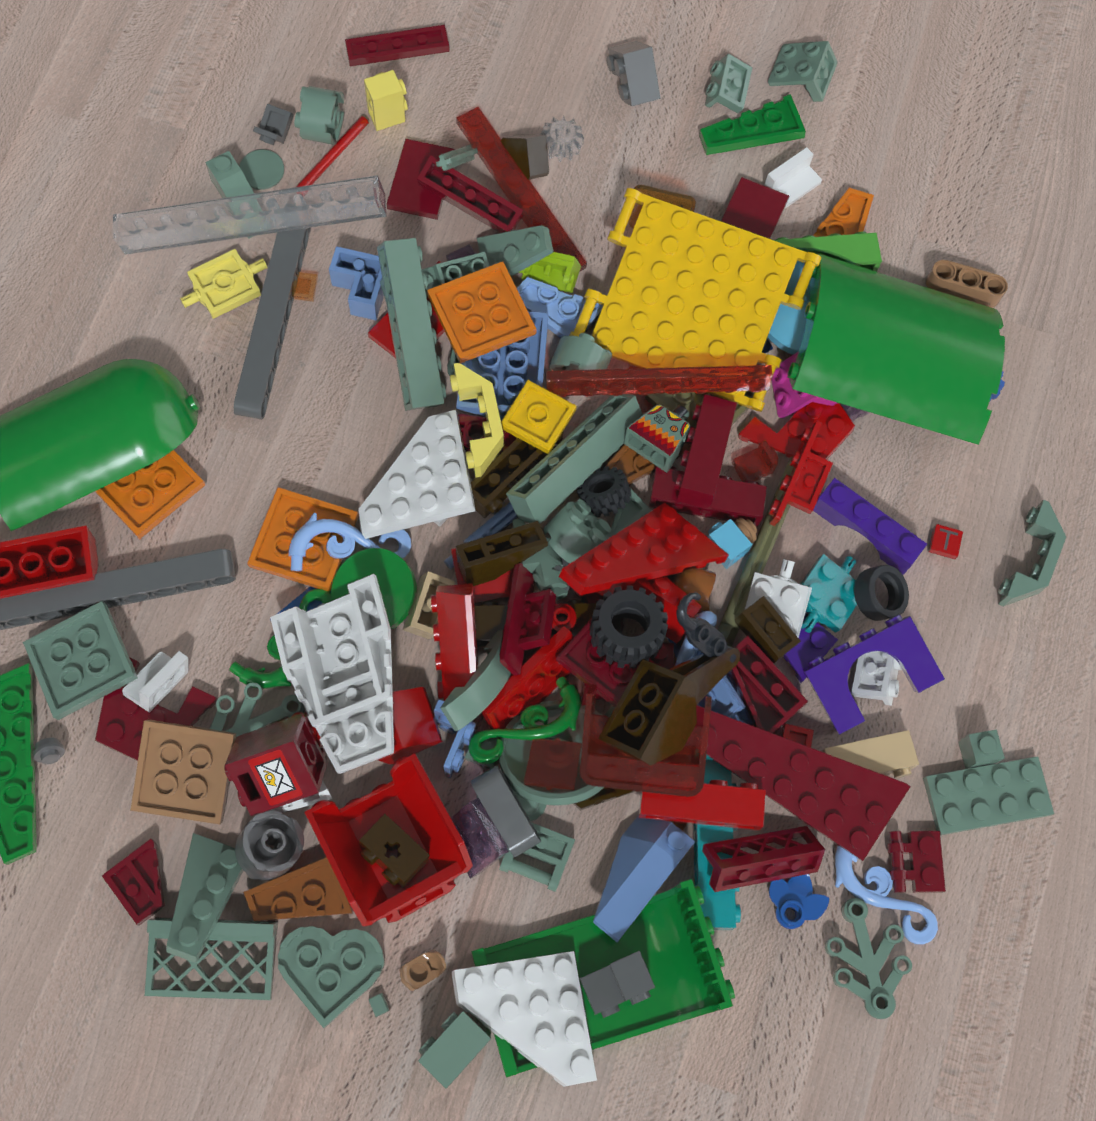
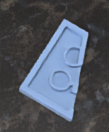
[517,277,604,338]

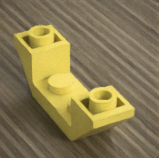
[450,363,504,478]

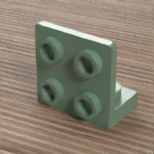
[768,41,838,102]

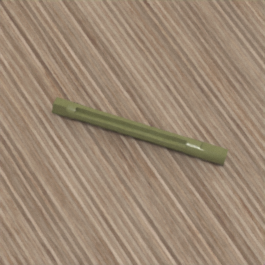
[718,457,794,647]

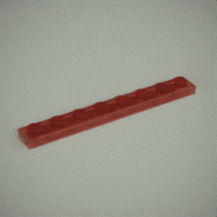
[456,107,587,272]
[546,365,772,397]

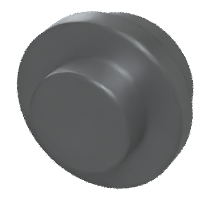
[33,738,65,764]

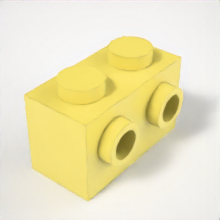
[364,70,408,131]

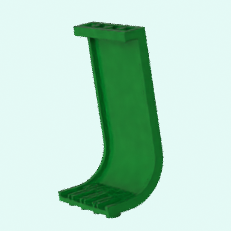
[471,879,735,1078]

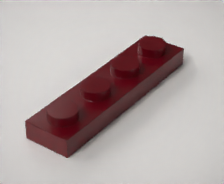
[345,25,450,67]

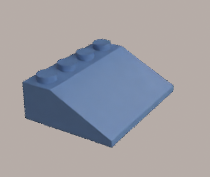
[456,312,549,421]

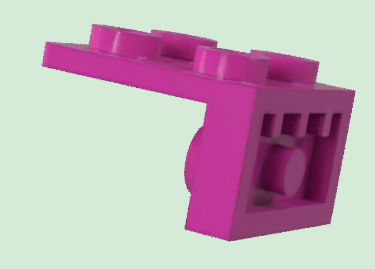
[772,352,837,418]

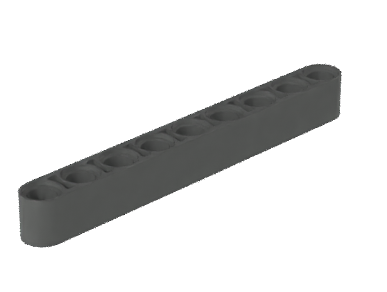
[234,201,314,419]
[0,549,236,630]

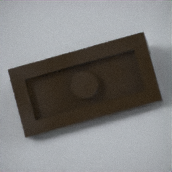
[735,596,801,663]

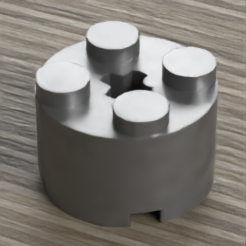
[235,810,304,880]

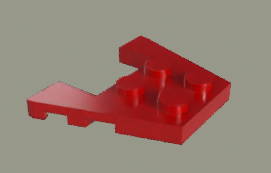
[738,402,855,460]

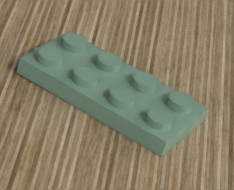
[923,757,1054,836]

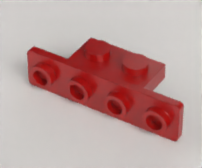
[768,420,833,526]

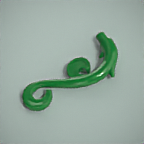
[229,589,332,689]
[468,677,581,764]

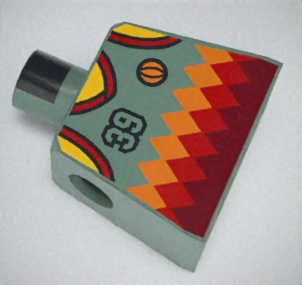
[624,405,690,473]

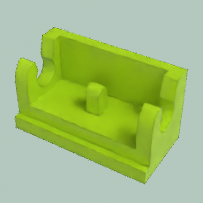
[519,252,581,293]

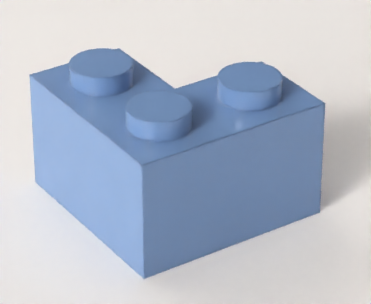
[329,246,384,321]

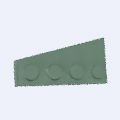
[166,833,244,963]

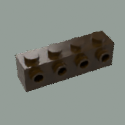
[471,432,563,518]

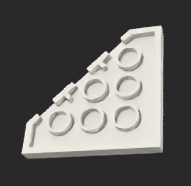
[359,410,476,539]
[452,951,597,1087]

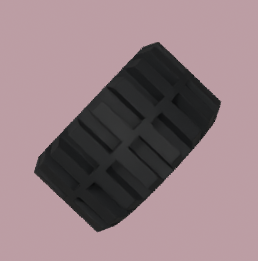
[590,586,668,669]

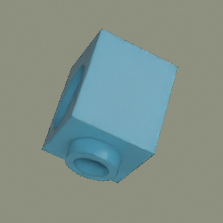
[708,519,752,569]

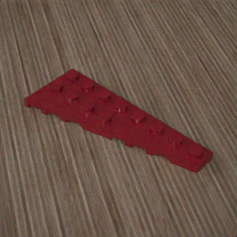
[687,706,911,861]

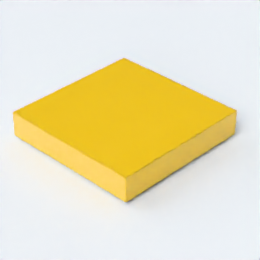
[501,380,577,454]

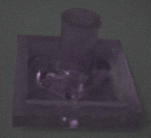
[451,798,509,879]

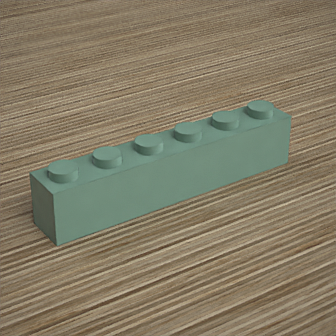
[377,238,446,411]
[506,391,643,524]

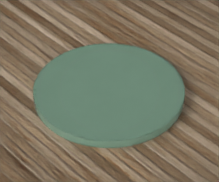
[239,149,284,190]

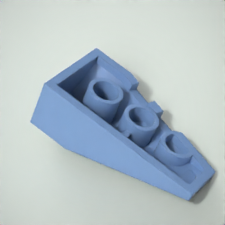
[593,815,695,942]

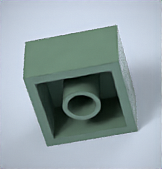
[418,1011,491,1089]

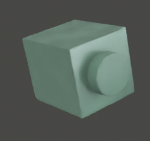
[958,729,1005,769]

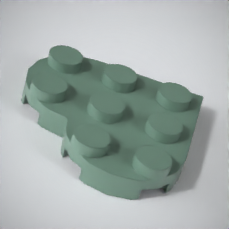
[278,926,385,1028]

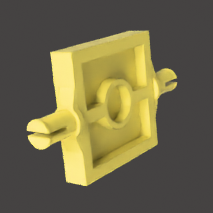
[180,249,268,319]

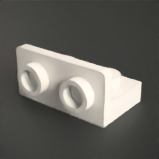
[851,651,902,706]

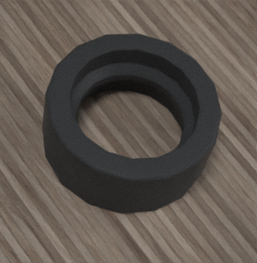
[854,565,909,621]

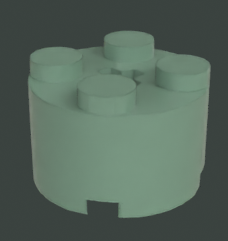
[294,86,344,145]
[549,333,612,394]
[544,499,611,563]

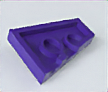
[783,613,838,684]

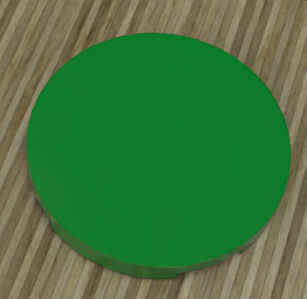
[331,548,417,630]

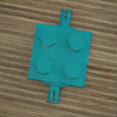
[800,554,857,633]

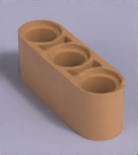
[926,260,1008,308]

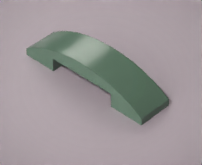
[440,629,511,731]

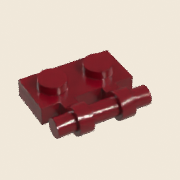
[887,831,946,893]

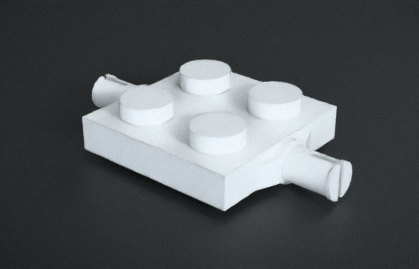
[745,559,812,638]

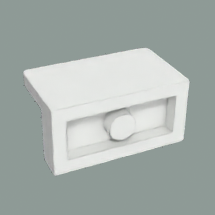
[764,147,822,208]
[122,651,188,713]

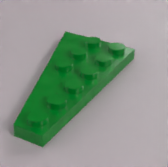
[0,663,37,865]

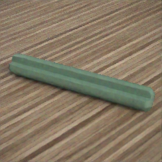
[436,145,478,171]

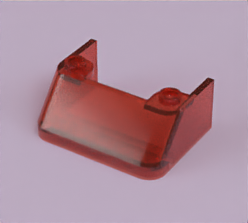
[580,684,712,797]

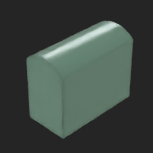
[368,993,390,1017]

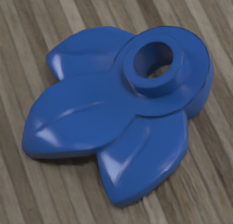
[769,874,829,929]

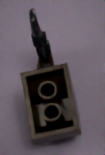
[598,592,740,766]

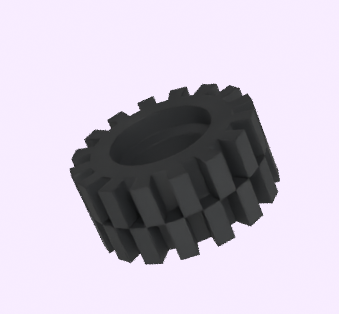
[577,466,632,517]

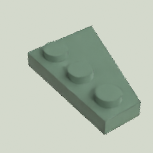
[477,225,553,276]

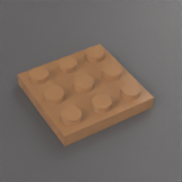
[130,719,236,825]

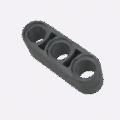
[471,766,541,857]

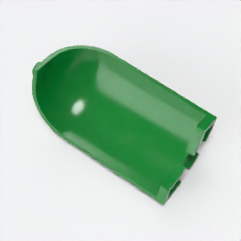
[0,359,200,532]

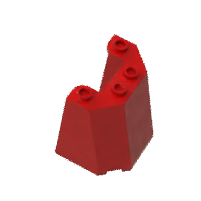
[304,753,473,926]

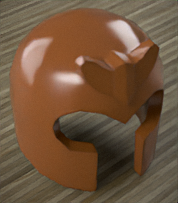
[672,566,716,614]

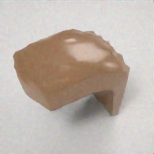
[399,950,446,991]

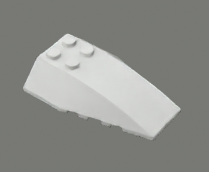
[270,574,394,774]

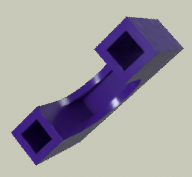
[803,614,945,734]

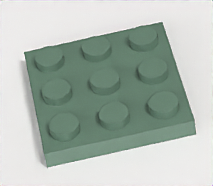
[23,601,138,720]

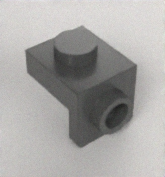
[253,104,294,145]

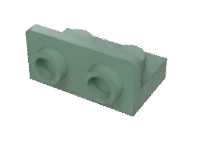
[705,54,752,114]

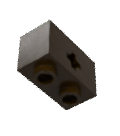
[359,814,430,888]

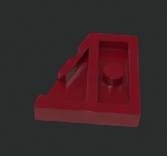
[102,838,165,926]

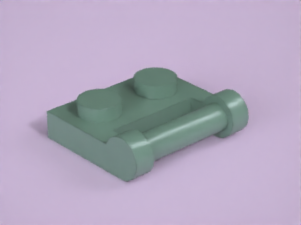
[499,823,575,892]

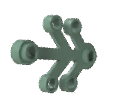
[210,683,305,737]
[825,898,912,1019]

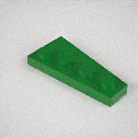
[699,94,806,155]

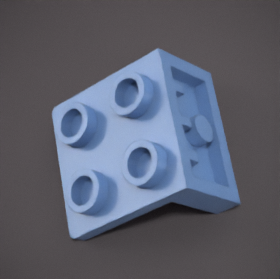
[434,700,476,778]

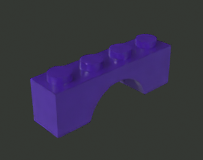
[813,478,927,575]

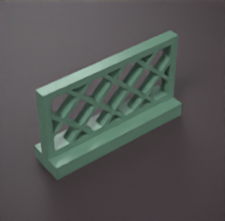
[144,917,278,1000]

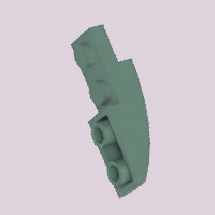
[380,252,489,304]

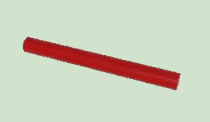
[295,116,369,195]

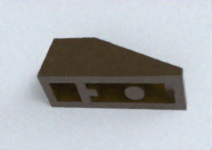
[456,521,548,586]

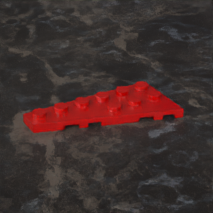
[559,503,729,595]

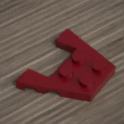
[95,657,218,761]

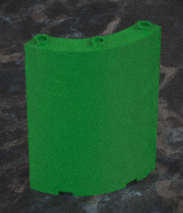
[788,254,1005,445]

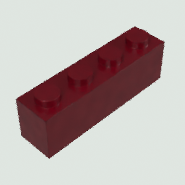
[417,155,523,233]
[674,395,737,510]
[649,466,767,527]

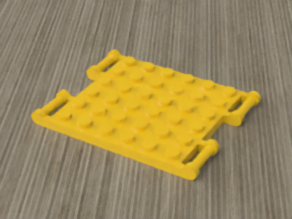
[569,188,822,412]

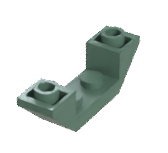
[998,500,1066,607]

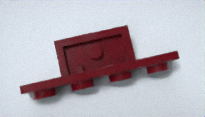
[499,563,556,676]

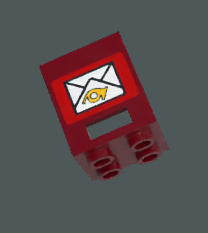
[224,713,327,816]

